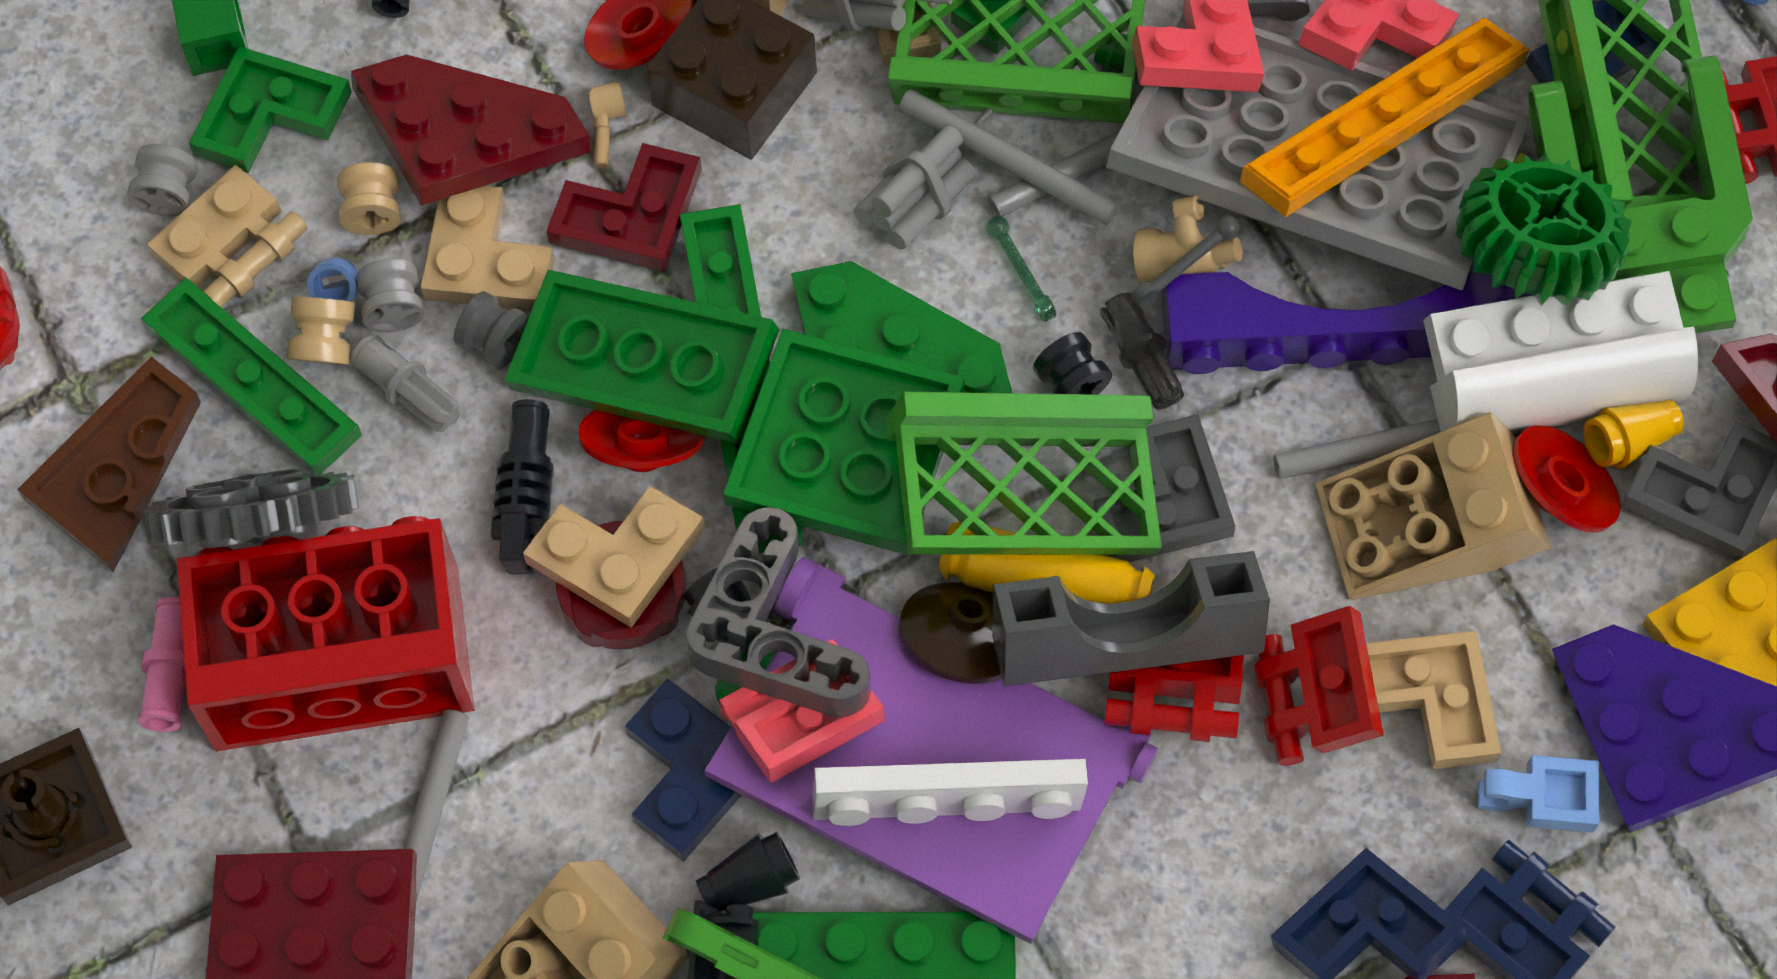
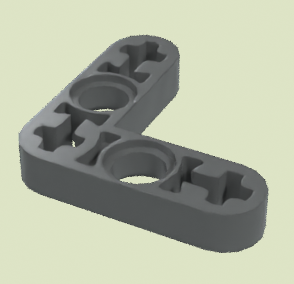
[686,507,871,717]

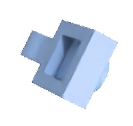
[1477,755,1599,833]

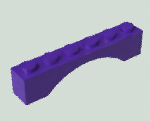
[1162,263,1533,374]

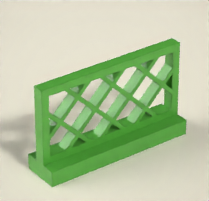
[888,0,1146,124]
[1538,0,1704,209]
[887,392,1162,555]

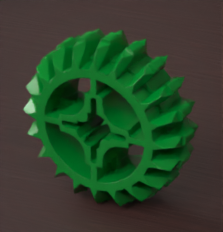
[1455,153,1631,306]

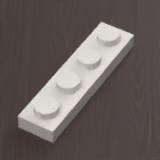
[812,759,1088,826]

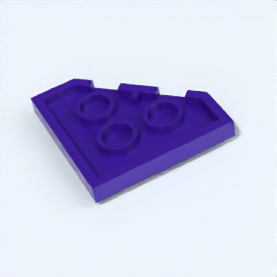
[1552,624,1777,833]

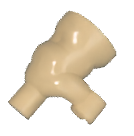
[1133,196,1243,284]

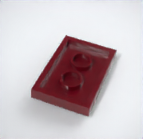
[206,849,417,979]

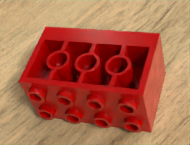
[177,516,475,752]

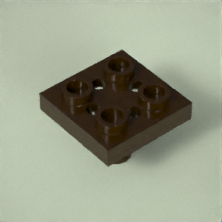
[0,728,133,906]

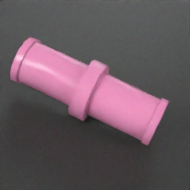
[138,597,186,732]

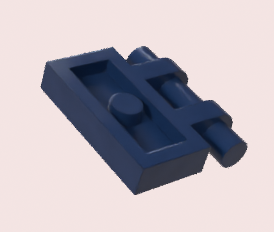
[1445,840,1616,979]

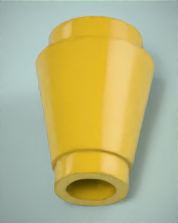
[1583,399,1684,469]

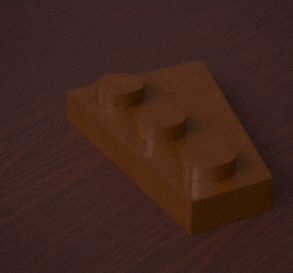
[17,357,201,572]

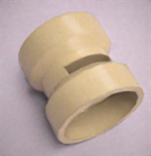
[287,296,355,365]

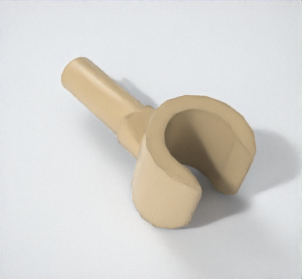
[589,82,627,169]

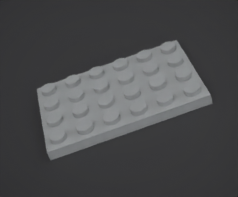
[1106,14,1531,290]

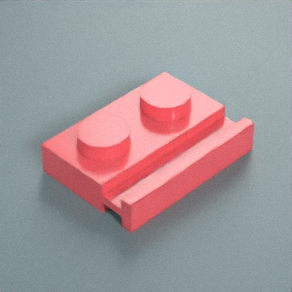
[719,639,885,784]

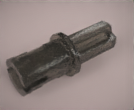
[1100,292,1184,410]

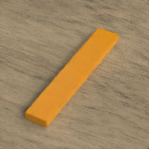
[1240,17,1529,217]

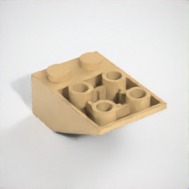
[1315,412,1552,600]
[467,860,689,979]

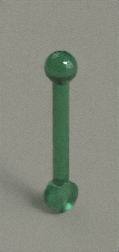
[985,215,1057,322]

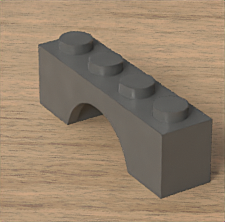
[992,551,1270,686]

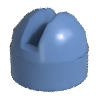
[307,257,359,302]

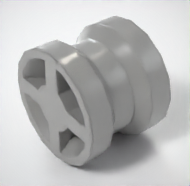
[127,144,198,216]
[356,259,424,332]

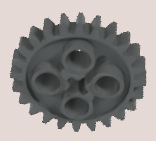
[143,469,359,548]

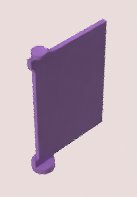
[704,557,1159,944]

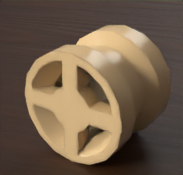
[337,162,401,235]

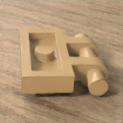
[147,165,308,308]

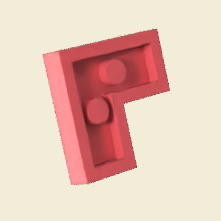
[1132,0,1264,92]
[1298,0,1459,71]

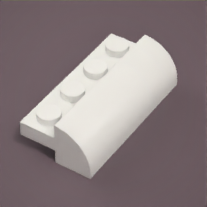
[1423,271,1698,434]

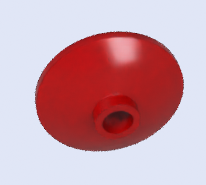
[584,0,694,70]
[578,410,705,472]
[1513,425,1621,533]

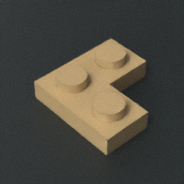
[420,186,555,311]
[523,486,705,628]
[1366,631,1501,770]

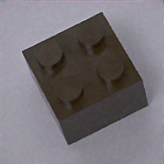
[646,0,817,160]

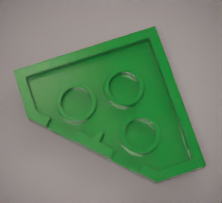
[791,261,1013,393]

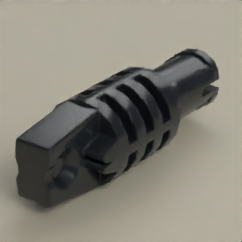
[491,399,554,574]

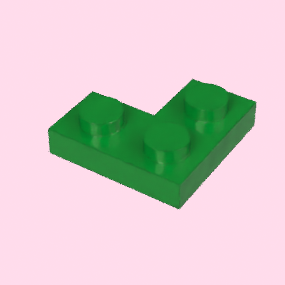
[188,46,352,173]

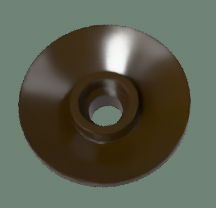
[899,582,1002,684]

